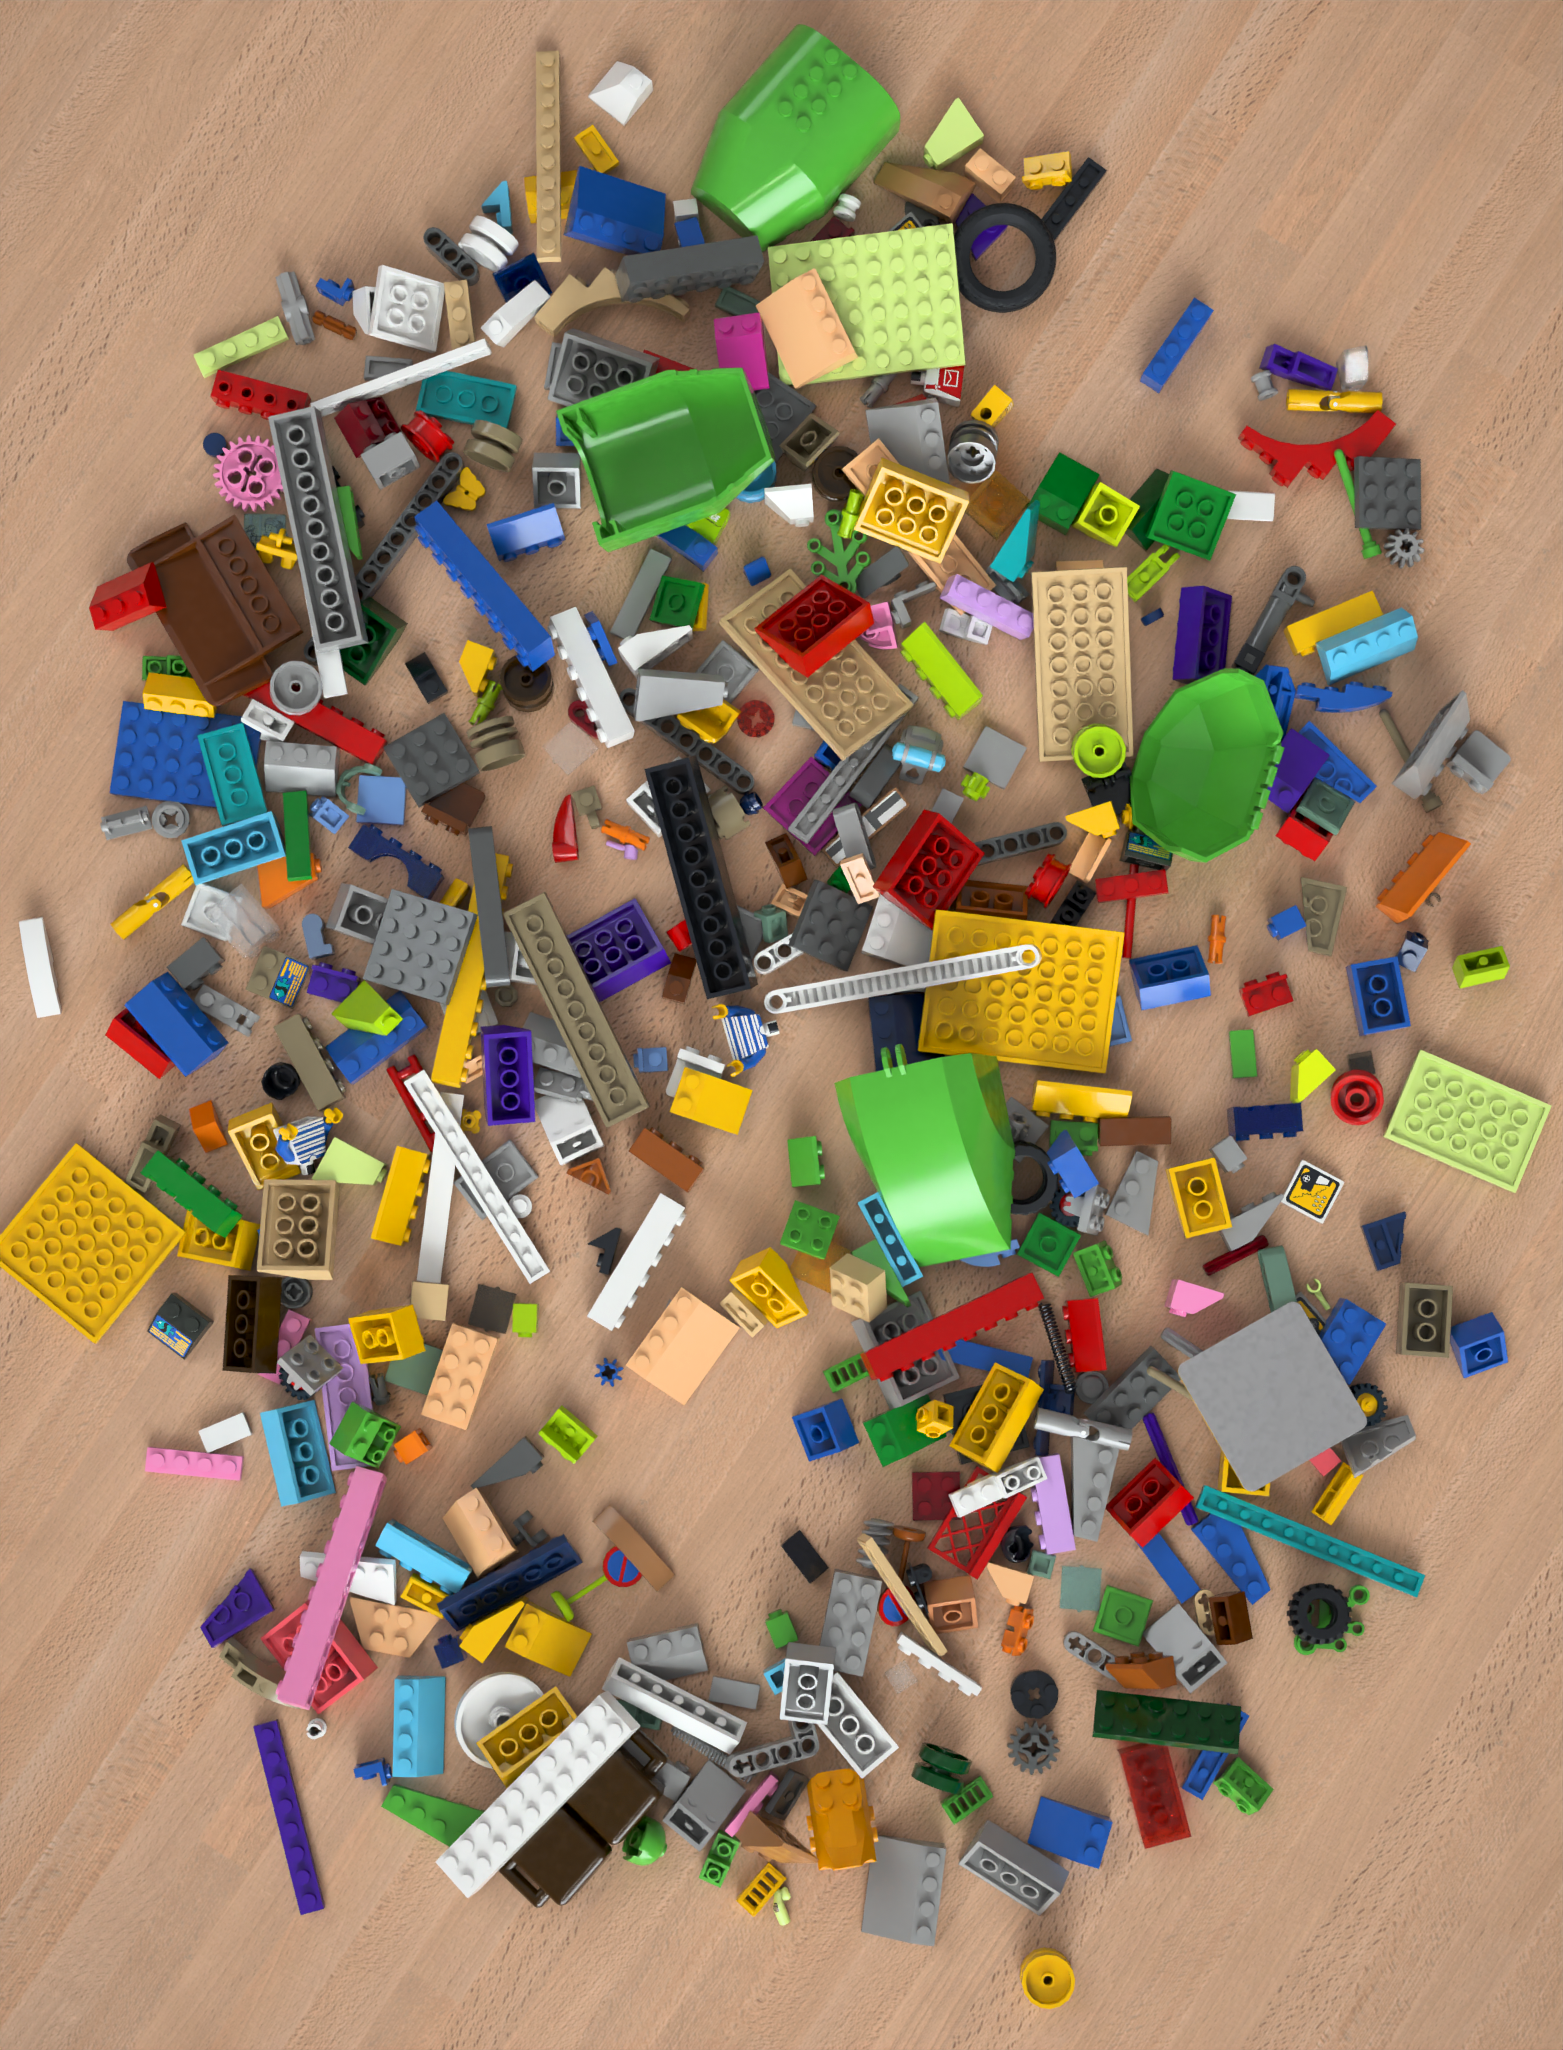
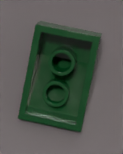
[340,597,408,686]

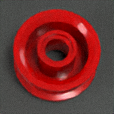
[401,410,454,464]
[1024,853,1072,909]
[1331,1069,1384,1125]

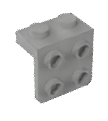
[1446,730,1511,795]

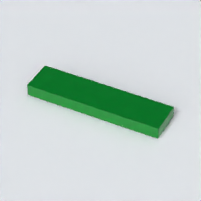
[283,790,312,882]

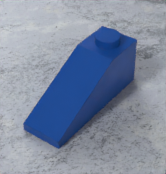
[657,525,718,572]

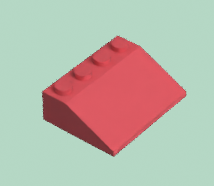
[260,1600,378,1714]

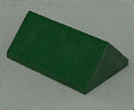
[1125,468,1169,551]

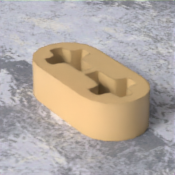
[1193,1589,1215,1635]

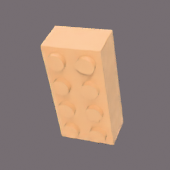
[421,1323,500,1430]

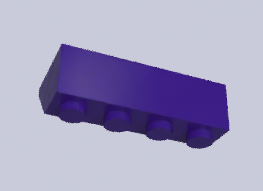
[1172,585,1232,684]
[480,1025,535,1126]

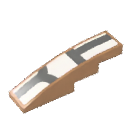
[822,787,910,868]

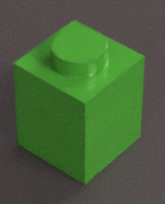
[765,1609,798,1649]

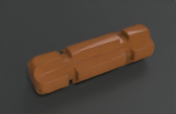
[312,310,357,340]

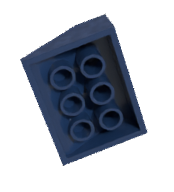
[868,993,945,1072]

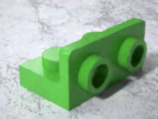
[1049,1120,1099,1156]
[1073,1240,1122,1297]
[1213,1757,1274,1815]

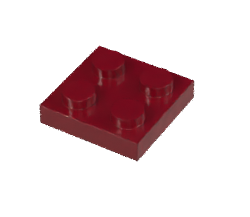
[912,1471,961,1521]

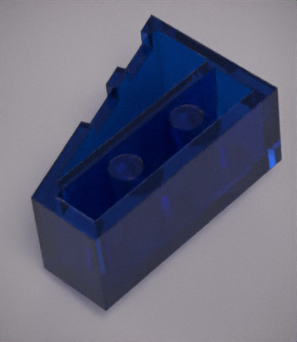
[1227,1103,1303,1141]

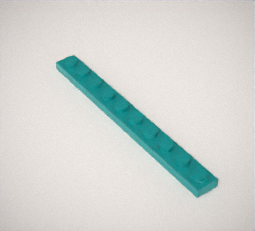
[1195,1485,1425,1597]

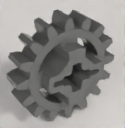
[1007,1721,1060,1775]

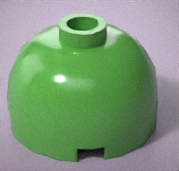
[622,1815,667,1866]

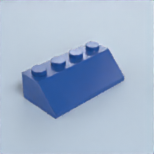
[124,972,229,1077]
[325,990,429,1085]

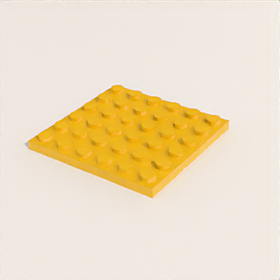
[0,1143,187,1344]

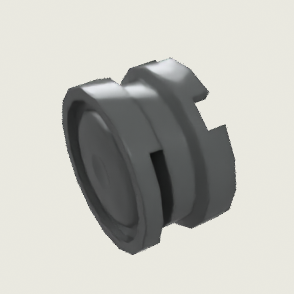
[281,1276,313,1309]
[1074,1371,1109,1404]

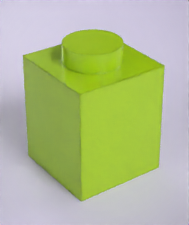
[512,1303,539,1337]

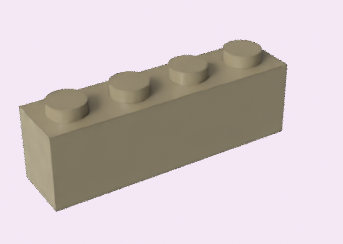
[274,1013,347,1111]

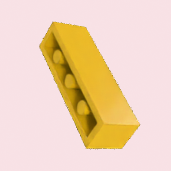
[1283,590,1383,657]

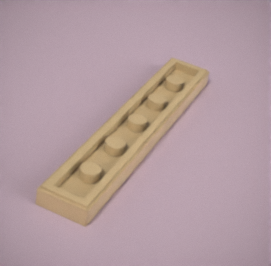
[857,1533,948,1656]

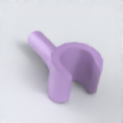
[606,840,638,860]

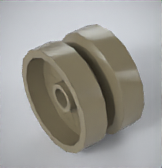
[463,420,523,472]

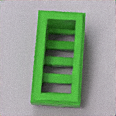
[823,1351,869,1393]
[940,1776,994,1825]

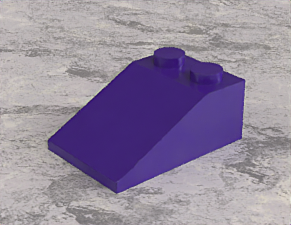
[1267,728,1330,813]

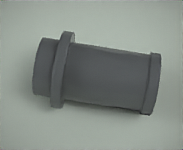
[368,1373,391,1405]

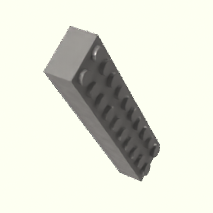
[268,406,369,653]

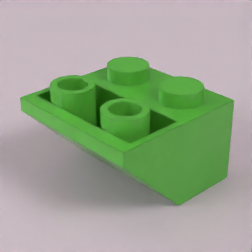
[787,1136,825,1187]
[329,1401,401,1469]

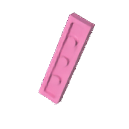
[145,1447,244,1481]

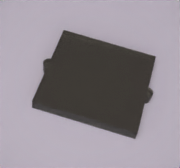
[468,1284,517,1334]

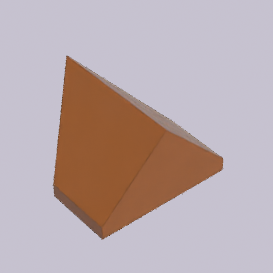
[566,1158,612,1195]

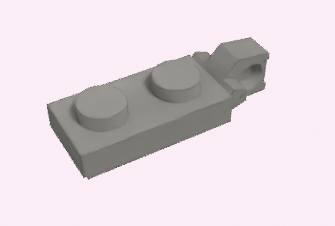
[534,1067,593,1103]

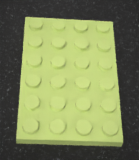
[1383,1050,1551,1193]

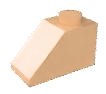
[986,1561,1034,1606]

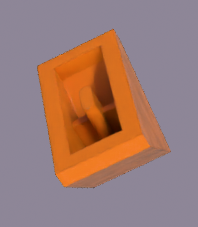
[189,1100,228,1153]

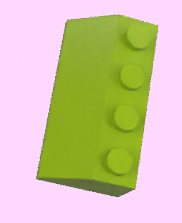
[900,622,983,720]

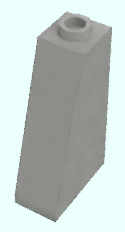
[633,668,728,721]

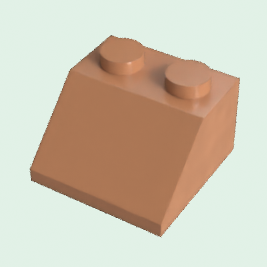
[923,1575,978,1634]

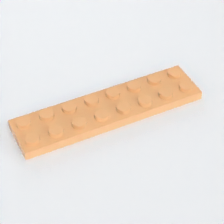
[842,438,996,615]

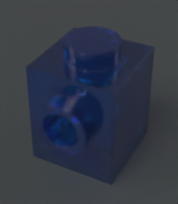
[434,1633,467,1669]

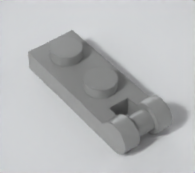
[194,984,260,1037]

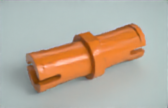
[601,819,650,851]
[1207,915,1226,964]

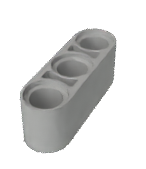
[833,802,876,870]

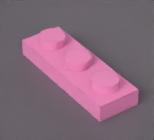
[258,1309,311,1384]
[725,1771,779,1837]

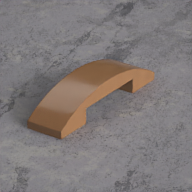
[592,1505,674,1592]

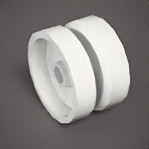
[458,215,519,273]

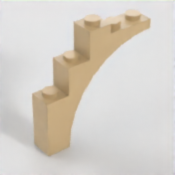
[535,267,690,337]

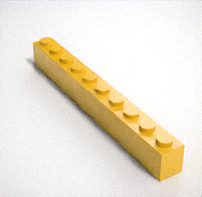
[431,853,513,1088]

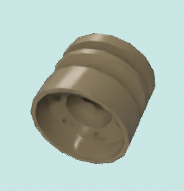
[466,716,526,771]

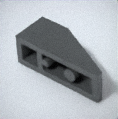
[471,1436,544,1489]

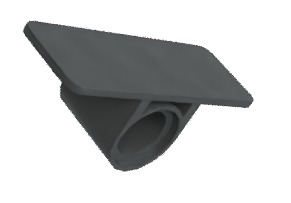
[856,546,909,598]

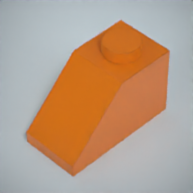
[393,1428,433,1465]

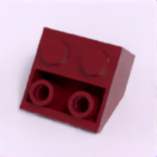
[334,396,403,458]

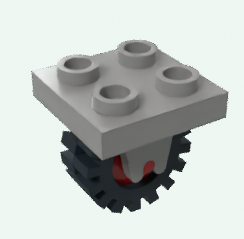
[1049,1185,1110,1236]
[277,1335,343,1400]

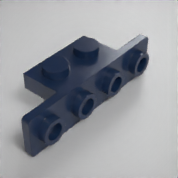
[1033,1360,1075,1456]

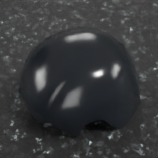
[261,1062,301,1100]
[1001,1525,1034,1563]

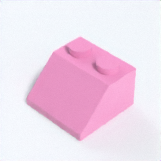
[1164,1279,1224,1317]

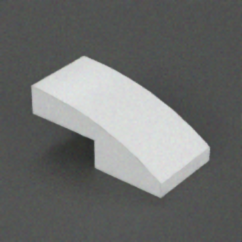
[939,608,992,645]

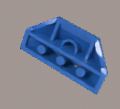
[1255,664,1296,741]

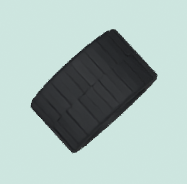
[1011,1140,1058,1215]

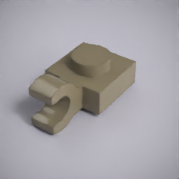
[572,785,602,829]

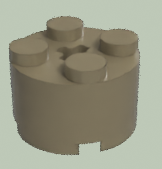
[708,785,751,840]

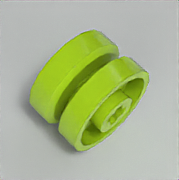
[1071,723,1126,778]

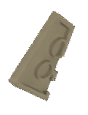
[1301,877,1347,956]

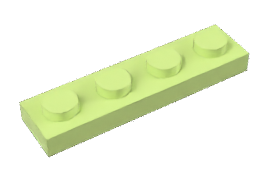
[194,316,289,378]

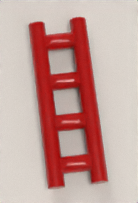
[386,1054,435,1152]

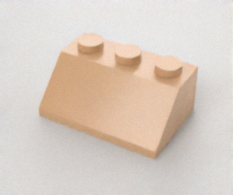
[443,1487,519,1578]

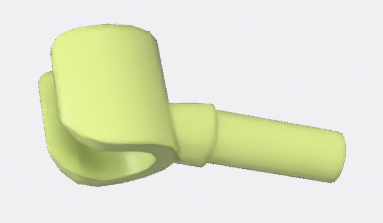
[1306,1279,1331,1310]

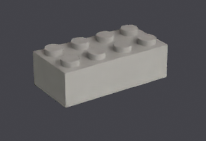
[819,1569,882,1677]

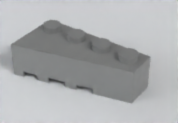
[1070,1436,1119,1542]

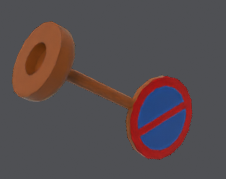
[877,1525,926,1627]

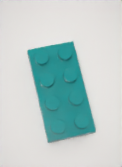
[416,371,517,429]
[197,723,268,827]

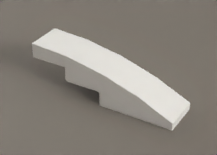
[19,917,62,1018]

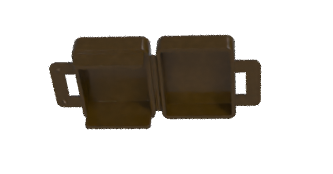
[499,1728,668,1908]

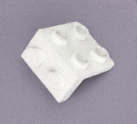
[666,1046,725,1097]

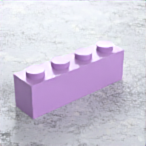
[940,574,1033,640]
[1029,1453,1076,1555]

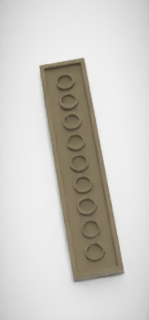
[503,892,650,1128]

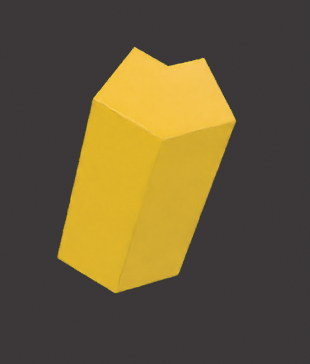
[1311,1462,1364,1526]

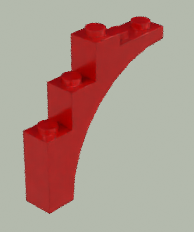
[1238,410,1396,488]

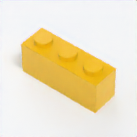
[143,672,218,718]

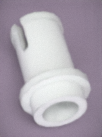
[306,1718,327,1739]

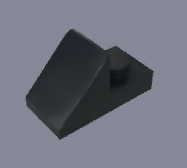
[405,652,448,704]
[587,1228,622,1275]

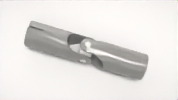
[1034,1408,1133,1451]

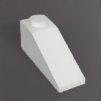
[481,280,551,348]

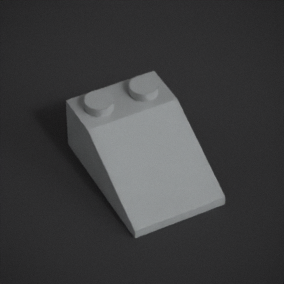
[326,883,388,945]
[780,1642,836,1725]

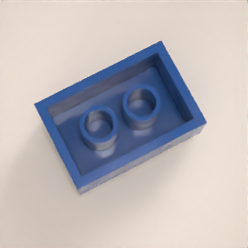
[1346,956,1411,1036]
[1318,1298,1386,1385]

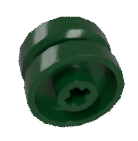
[911,1742,972,1795]

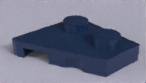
[1361,1211,1406,1271]

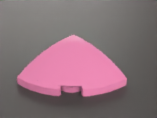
[857,601,898,649]

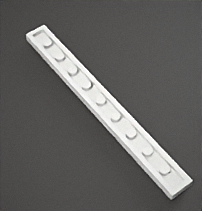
[404,1070,550,1284]

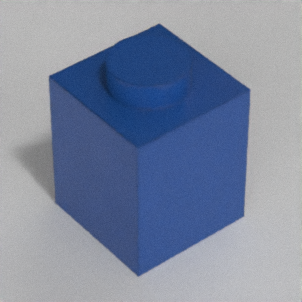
[1267,905,1307,941]

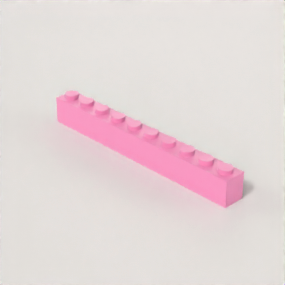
[276,1466,387,1710]

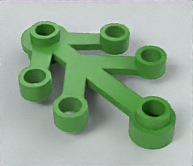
[807,509,871,594]
[1294,1585,1370,1655]

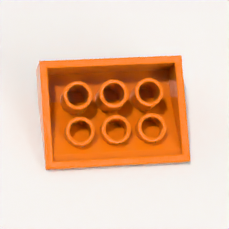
[1375,832,1471,924]

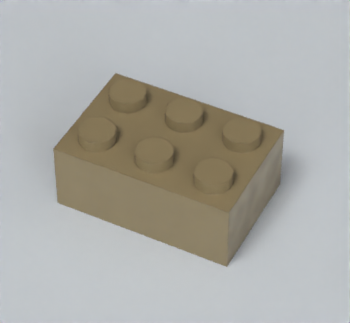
[1396,1282,1453,1358]

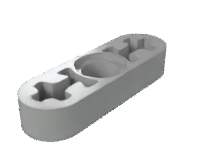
[1063,1631,1116,1680]

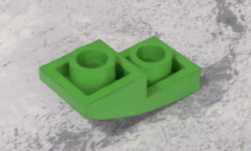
[142,655,191,681]
[699,1829,741,1888]

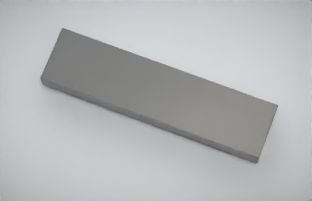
[610,549,672,639]

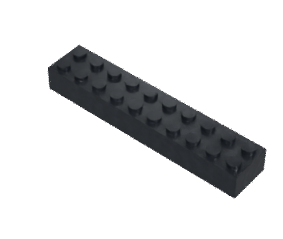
[644,755,758,999]

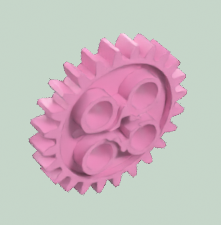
[213,435,284,512]

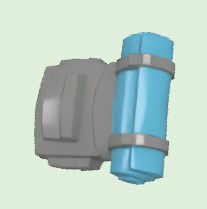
[892,725,946,785]

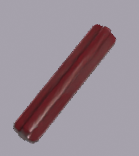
[1202,1235,1269,1276]

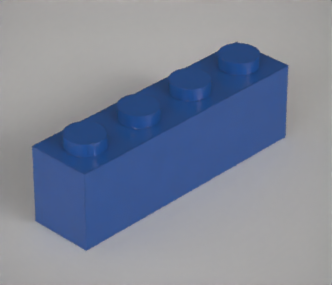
[1140,297,1214,394]

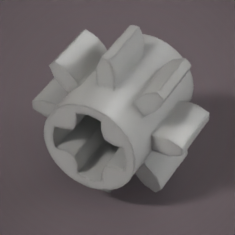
[1008,1112,1030,1142]

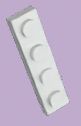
[896,1632,982,1696]

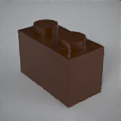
[1209,1591,1253,1645]

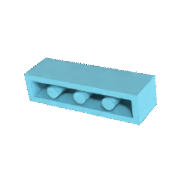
[857,1192,923,1287]

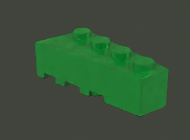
[140,1150,243,1238]

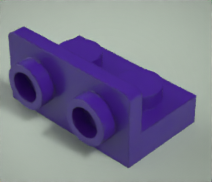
[307,962,361,1003]

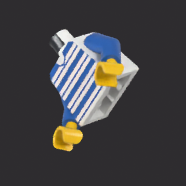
[712,1004,780,1077]
[273,1107,343,1175]

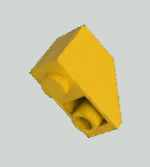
[459,640,498,697]

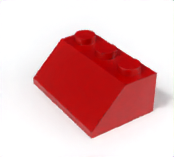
[89,562,167,631]
[105,1008,175,1079]
[1062,1297,1107,1372]
[1105,1457,1194,1548]

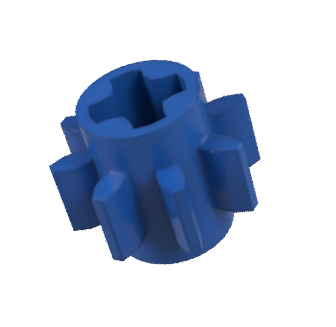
[594,1358,624,1387]

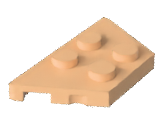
[350,1596,440,1658]

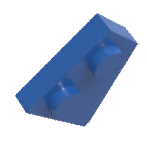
[584,611,618,666]

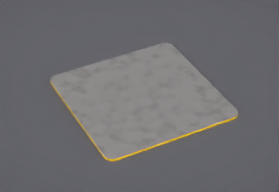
[1178,1302,1367,1492]

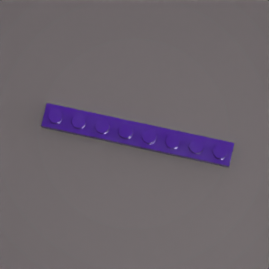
[253,1719,325,1915]

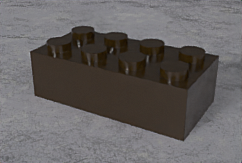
[222,1275,282,1374]

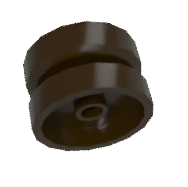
[812,446,858,502]
[500,654,555,713]

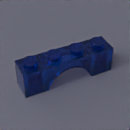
[348,824,445,900]

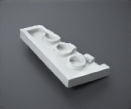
[300,1551,397,1605]

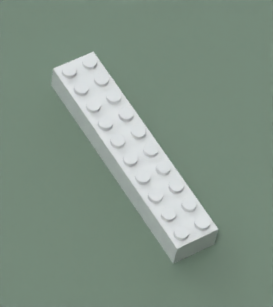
[436,1690,640,1898]

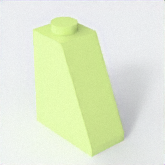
[923,97,984,170]
[312,1137,388,1185]

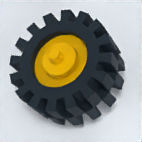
[1349,1383,1388,1427]

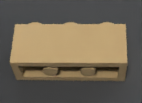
[444,280,476,350]

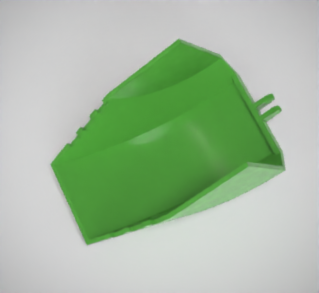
[834,1044,1015,1267]

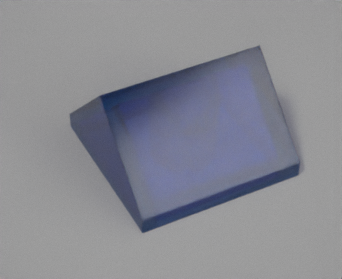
[492,252,552,304]

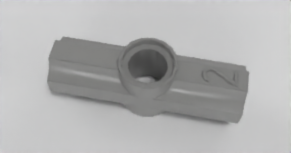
[275,272,315,345]

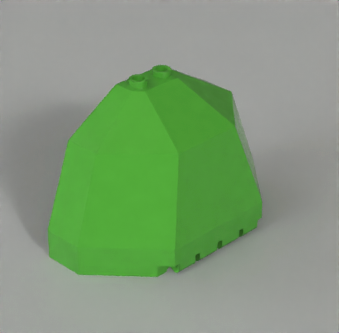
[1130,668,1284,863]

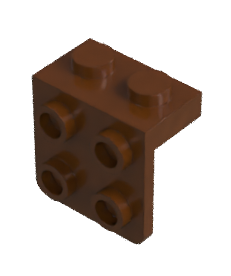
[421,783,486,836]

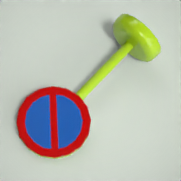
[550,1546,642,1622]

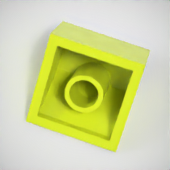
[1071,482,1140,547]
[1290,1049,1336,1104]

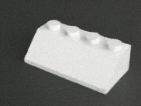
[818,1672,899,1778]

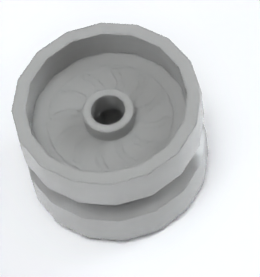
[269,661,322,716]

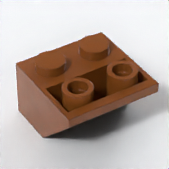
[1105,1651,1177,1689]

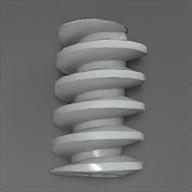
[856,1518,894,1570]

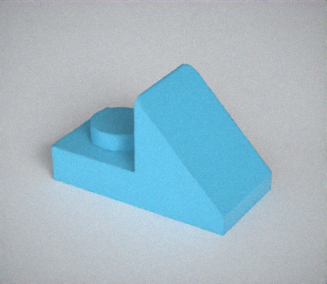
[481,181,513,234]

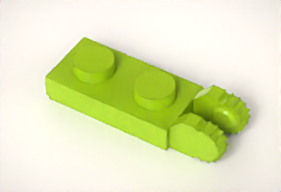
[1127,544,1180,603]

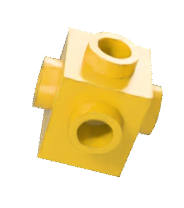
[916,1399,954,1438]

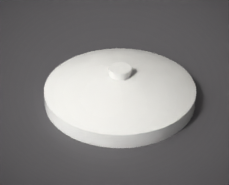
[454,1672,544,1769]

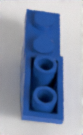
[1294,681,1393,713]

